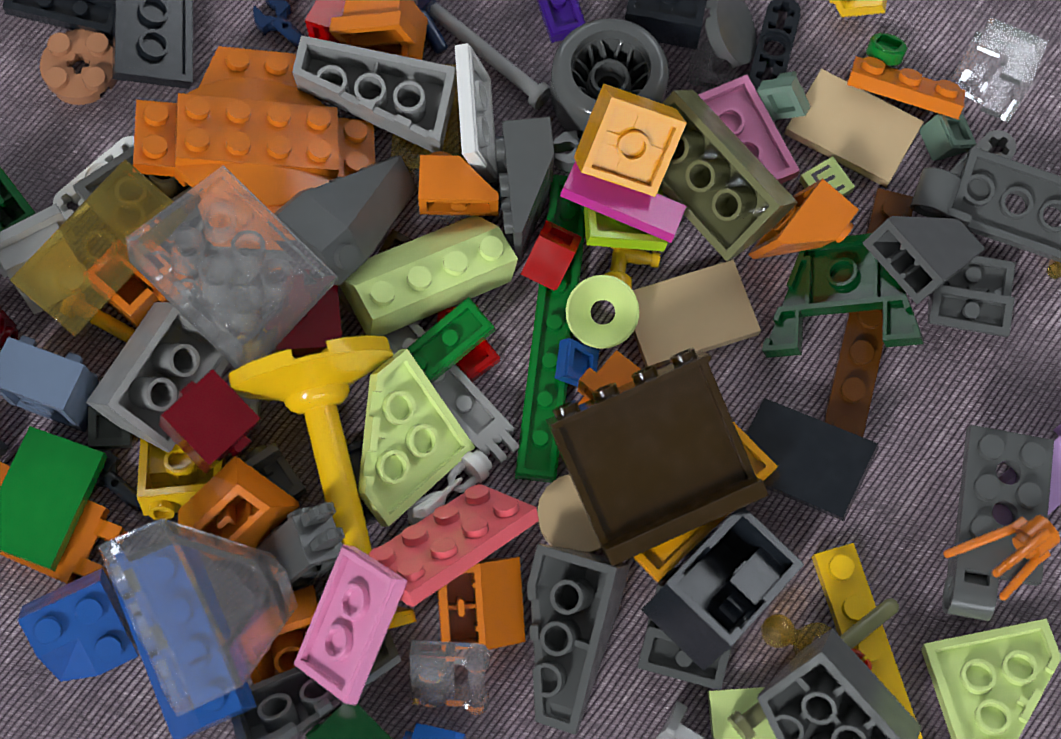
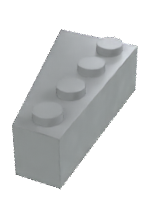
[292,35,457,152]

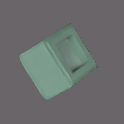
[920,114,977,161]

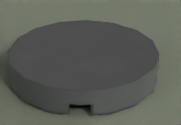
[705,0,757,68]

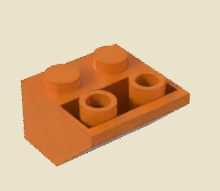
[178,456,299,563]
[437,556,526,654]

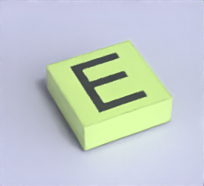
[799,157,855,197]

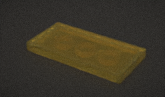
[10,159,188,337]

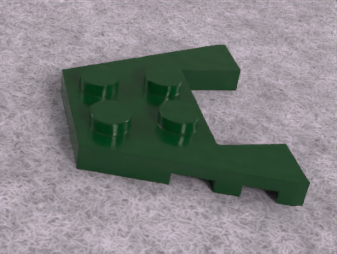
[762,233,924,358]

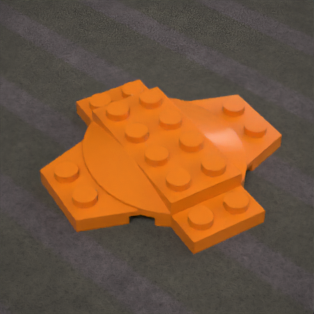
[132,46,376,252]

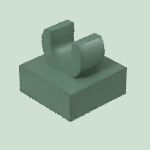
[757,71,811,121]

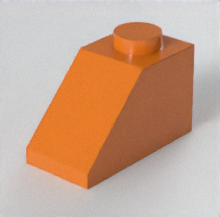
[418,151,499,216]

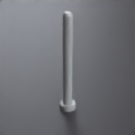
[430,2,551,109]

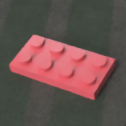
[368,483,539,607]

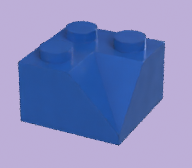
[17,568,139,682]

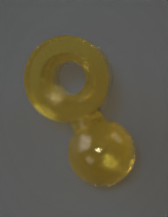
[761,614,831,655]

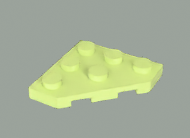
[358,349,475,527]
[921,619,1061,739]

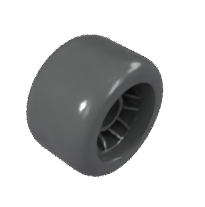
[550,18,669,139]

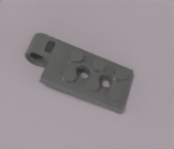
[910,146,1061,263]
[942,425,1054,621]

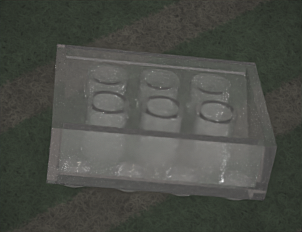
[125,165,338,369]

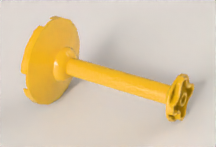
[228,335,417,629]

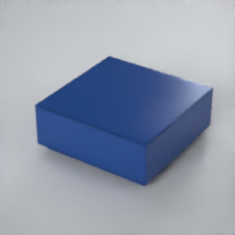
[555,338,600,387]

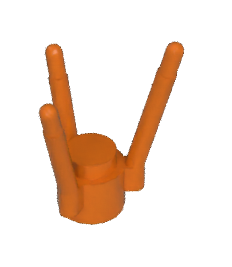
[943,515,1061,601]

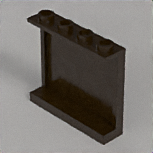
[546,348,769,566]

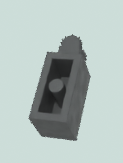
[258,502,345,594]

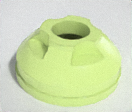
[566,275,639,349]

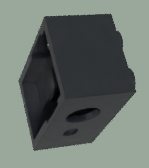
[641,507,805,671]

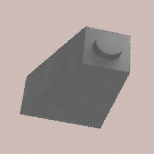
[863,216,985,304]

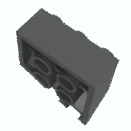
[757,628,922,739]

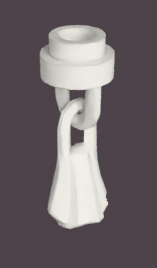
[407,449,492,525]

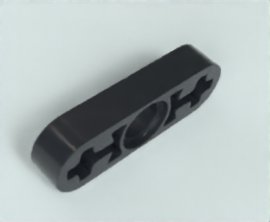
[749,0,801,99]

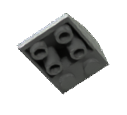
[495,117,554,262]

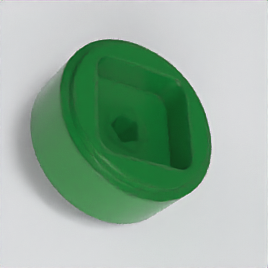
[866,33,907,66]

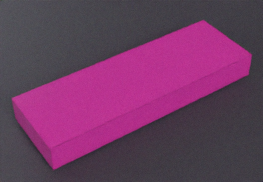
[560,161,687,243]

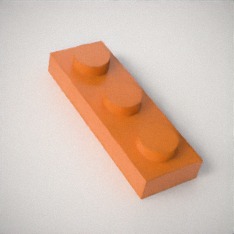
[847,56,966,119]

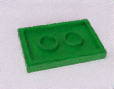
[0,426,108,572]

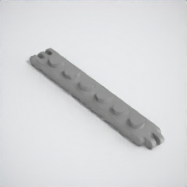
[323,283,520,463]

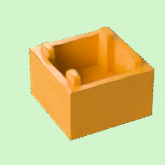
[574,83,687,197]

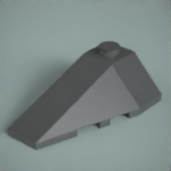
[272,156,417,285]
[527,544,630,735]
[231,629,401,739]

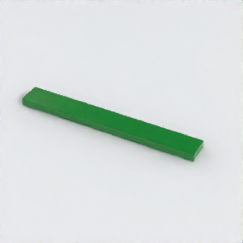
[515,174,585,483]

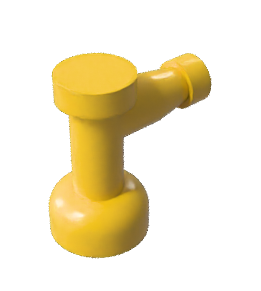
[604,247,660,289]

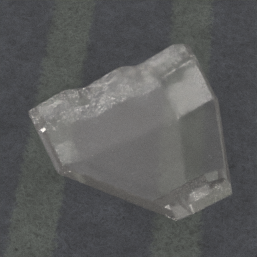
[98,518,298,717]

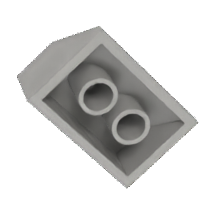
[86,302,236,452]

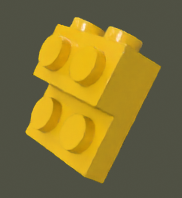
[137,438,225,521]

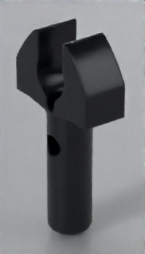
[92,450,141,512]

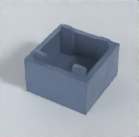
[0,335,99,432]

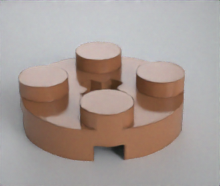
[40,29,117,105]

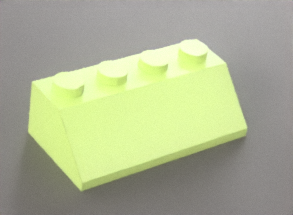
[339,216,518,336]

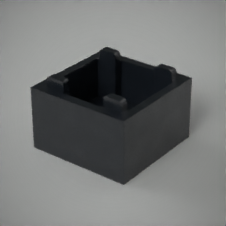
[625,0,707,50]

